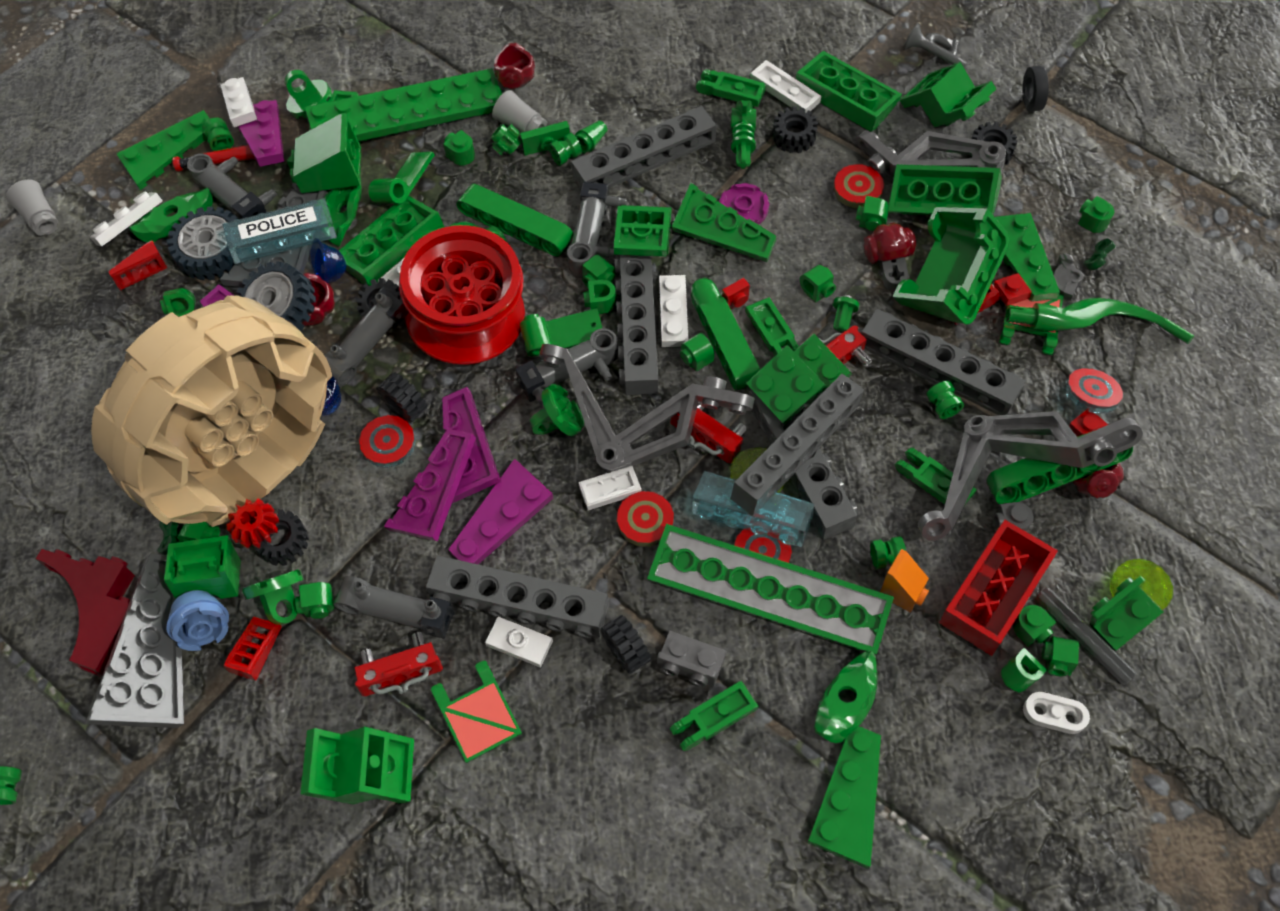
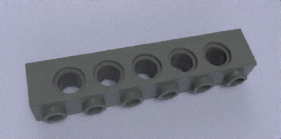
[571,106,716,189]
[615,255,658,395]
[861,309,1026,415]
[730,374,864,517]
[749,389,858,540]
[426,555,609,638]

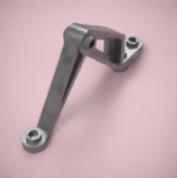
[856,131,1006,179]
[539,344,755,473]
[918,411,1143,541]

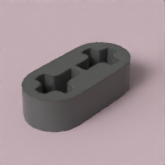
[879,257,908,291]

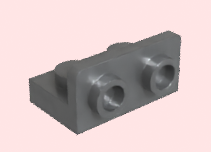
[657,631,726,687]

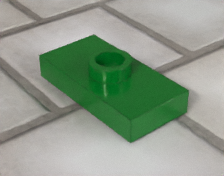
[520,121,570,156]

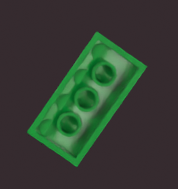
[795,51,902,132]
[888,164,1002,215]
[332,195,445,286]

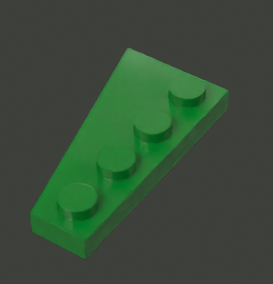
[117,110,210,191]
[672,183,776,262]
[995,213,1060,302]
[808,726,881,869]

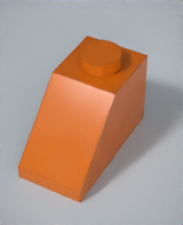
[880,549,929,613]

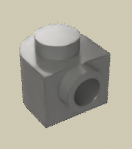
[994,502,1034,532]

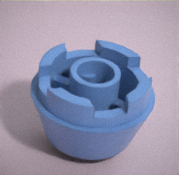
[167,590,229,651]

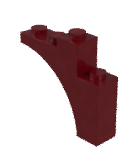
[36,549,135,677]

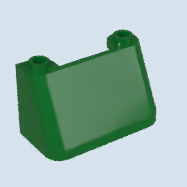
[892,207,1009,324]

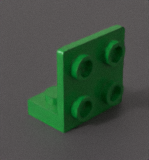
[1089,576,1163,652]

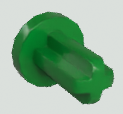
[832,295,860,333]

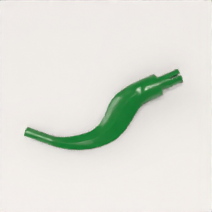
[1005,298,1194,344]

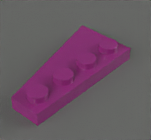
[237,100,284,166]
[442,387,501,503]
[384,429,476,541]
[448,458,554,564]

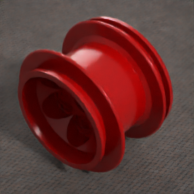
[399,225,525,365]

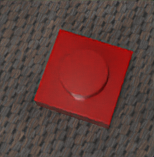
[994,273,1032,306]
[722,278,750,309]
[1069,408,1109,437]

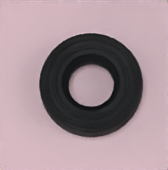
[1022,66,1049,111]

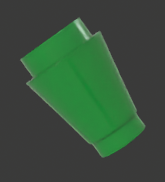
[575,120,607,153]

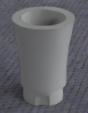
[492,90,547,133]
[6,180,58,236]

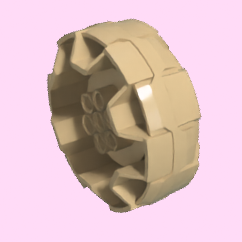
[91,295,332,527]

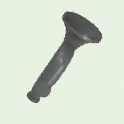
[903,23,968,69]

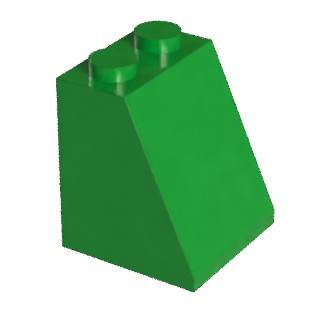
[290,113,361,193]

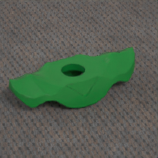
[320,177,362,247]
[129,187,213,243]
[814,650,878,743]

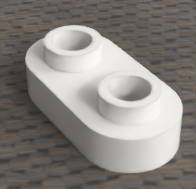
[1023,692,1090,734]

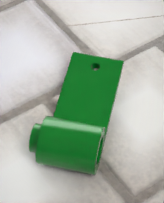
[368,151,435,204]
[519,308,602,357]

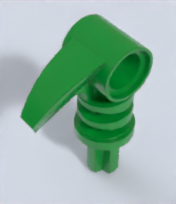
[731,100,756,169]

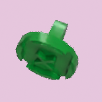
[285,70,332,119]
[529,384,584,436]
[242,569,304,625]

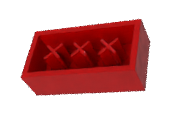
[939,519,1058,656]

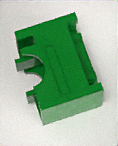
[164,535,241,599]

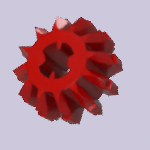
[226,498,279,549]

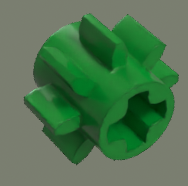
[491,124,521,155]

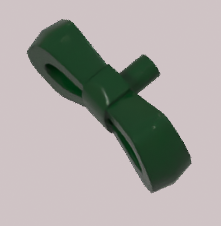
[1084,238,1116,271]
[157,521,179,555]

